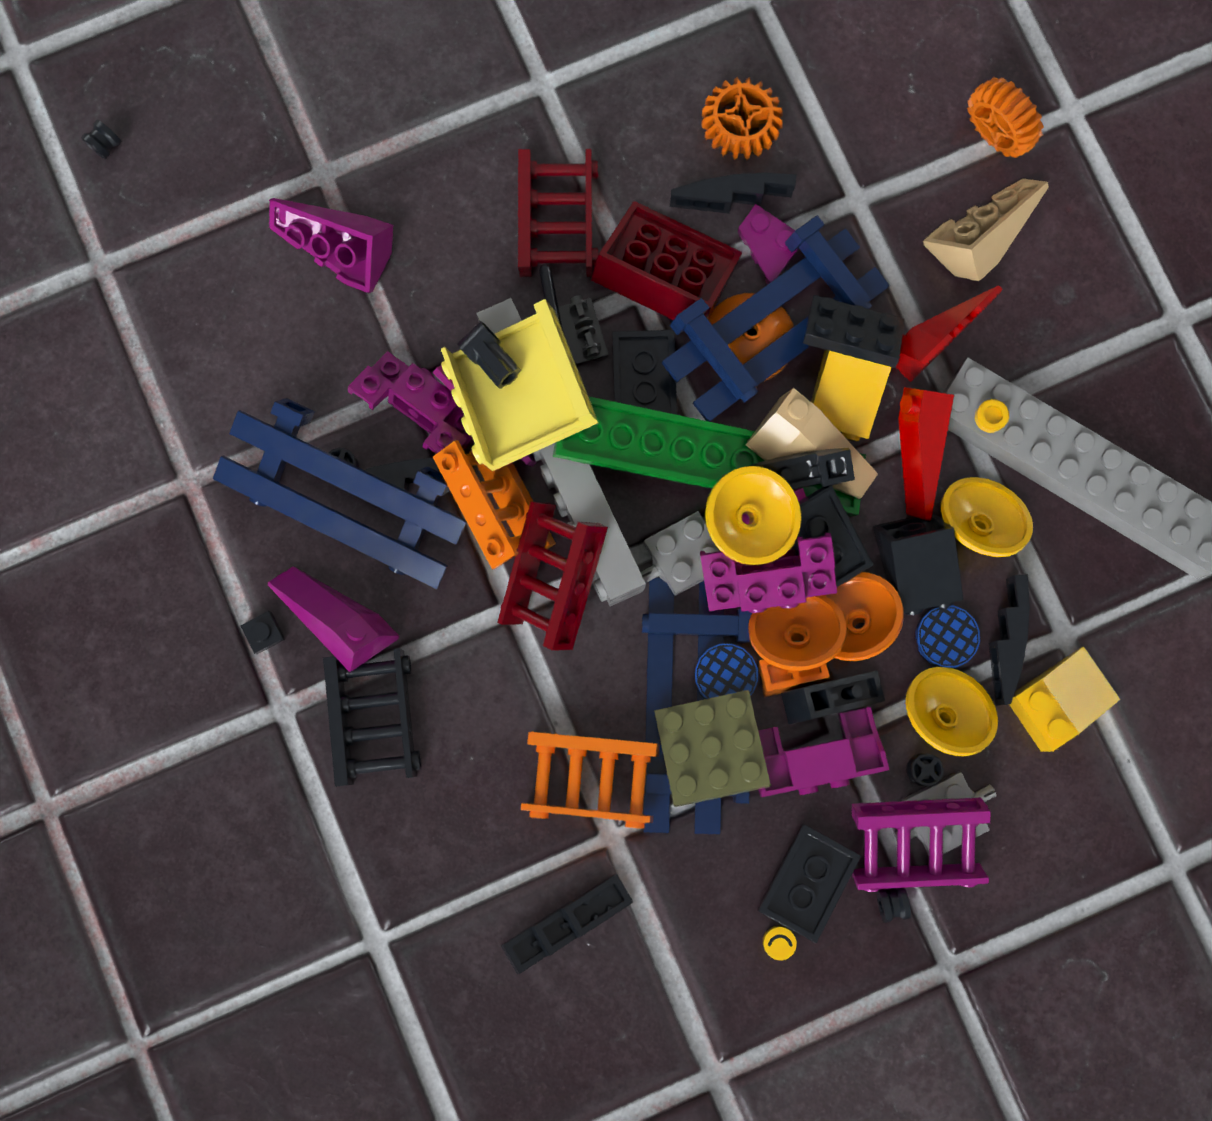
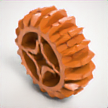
[701,77,783,160]
[967,77,1044,158]

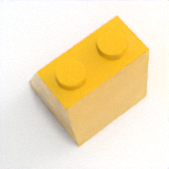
[811,350,891,441]

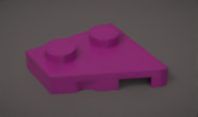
[738,204,799,285]

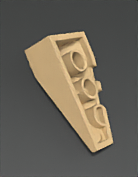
[923,179,1049,281]
[746,388,878,499]

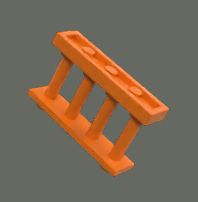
[433,440,556,570]
[521,732,660,829]

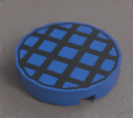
[915,606,980,668]
[695,644,758,699]

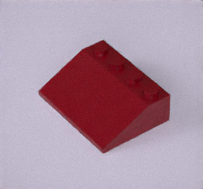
[591,201,743,320]

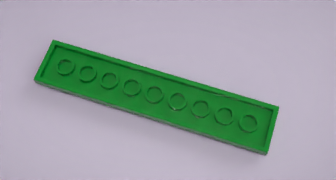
[553,396,866,517]

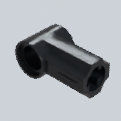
[457,321,521,389]

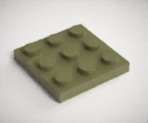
[654,690,771,807]

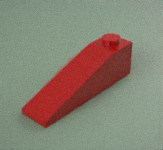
[896,285,1003,382]
[898,387,954,520]

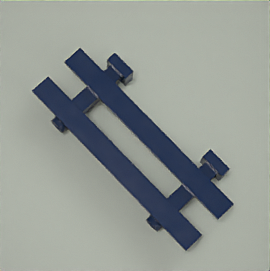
[661,215,890,422]
[213,398,467,589]
[642,578,752,834]

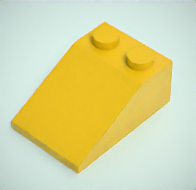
[1009,646,1120,751]

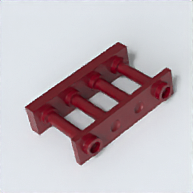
[518,149,598,277]
[497,501,608,651]

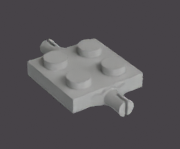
[640,511,720,596]
[893,771,997,855]

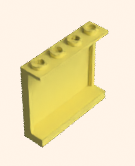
[441,299,598,471]

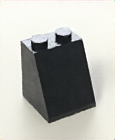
[873,513,964,615]

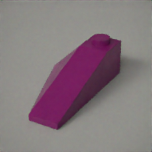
[269,198,393,293]
[268,566,399,672]

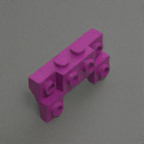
[348,351,474,454]
[700,533,837,613]
[758,707,889,797]

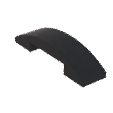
[722,448,855,489]

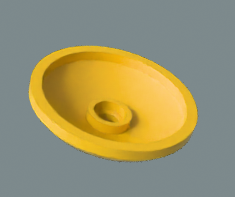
[705,466,801,565]
[941,477,1033,557]
[906,667,998,756]

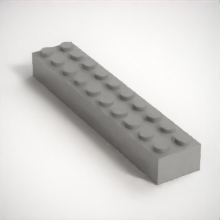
[475,298,646,607]
[943,357,1212,579]

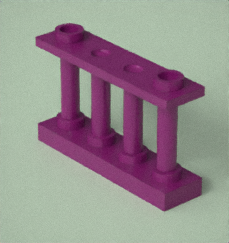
[852,797,991,892]

